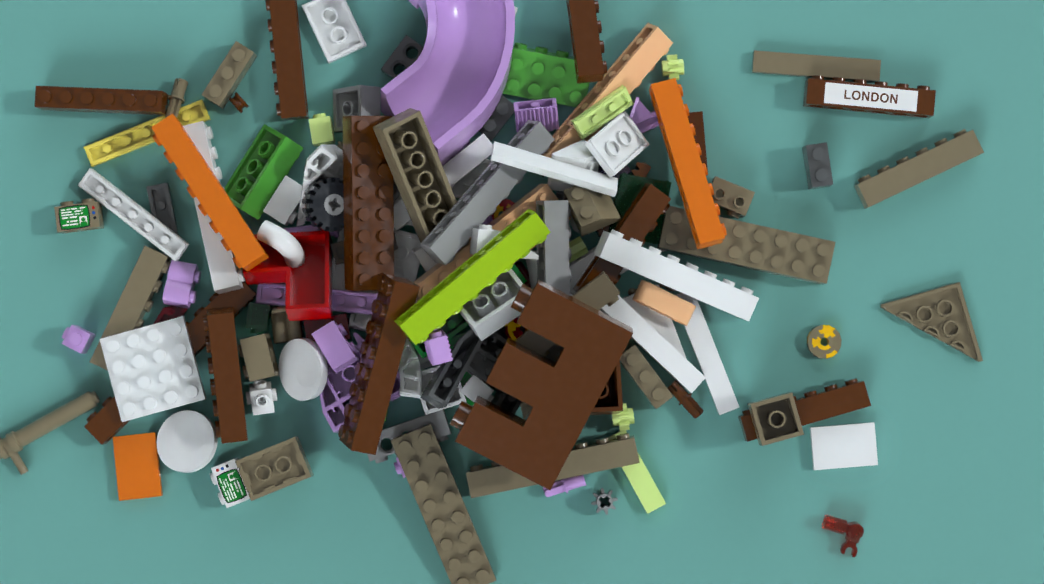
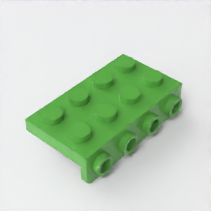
[502,43,590,107]

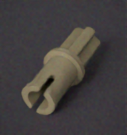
[165,78,188,118]

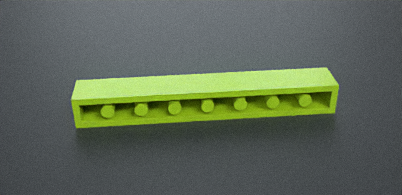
[395,209,550,345]

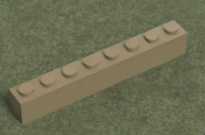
[466,433,640,498]

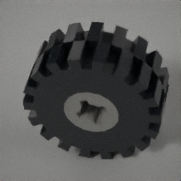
[302,178,344,232]

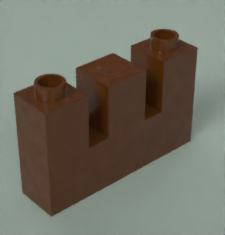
[450,279,633,490]

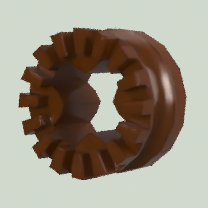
[229,92,249,113]

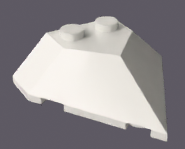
[297,144,343,226]

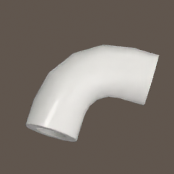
[257,220,305,268]

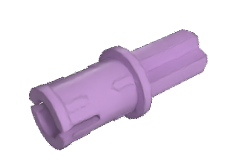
[543,475,586,497]

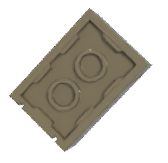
[235,436,314,501]

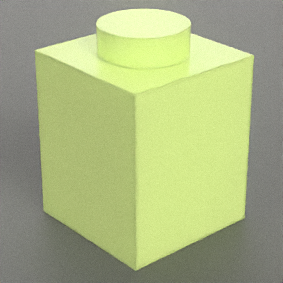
[308,113,335,147]

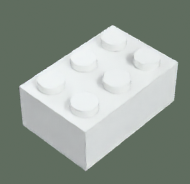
[460,269,523,341]

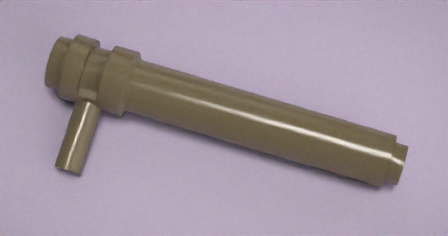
[0,391,100,475]

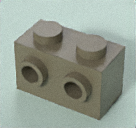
[711,176,755,219]

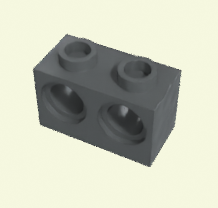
[381,35,424,79]

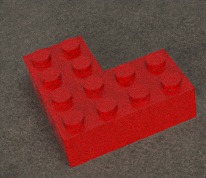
[243,231,332,321]

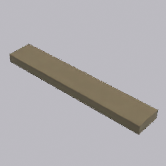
[752,50,881,82]

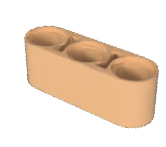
[633,280,696,326]

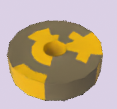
[807,325,842,359]

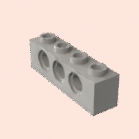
[367,409,452,464]

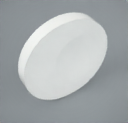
[279,338,328,401]
[157,410,218,473]

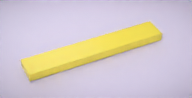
[84,99,211,167]

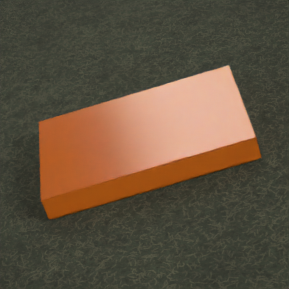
[113,432,163,501]

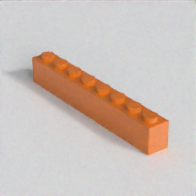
[649,78,727,250]
[151,113,269,272]

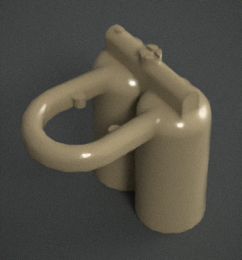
[270,306,303,344]

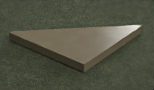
[880,282,983,362]

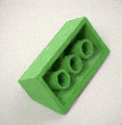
[224,124,303,220]

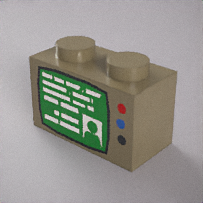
[54,198,104,234]

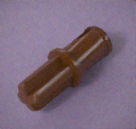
[668,380,704,419]

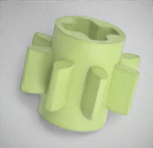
[661,54,684,80]
[611,403,635,431]

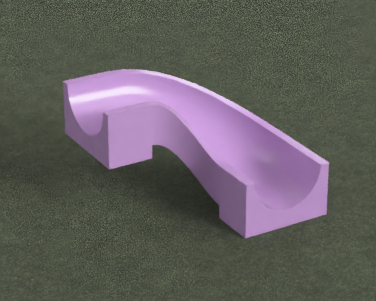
[380,0,515,166]

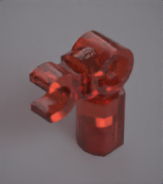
[822,515,864,557]

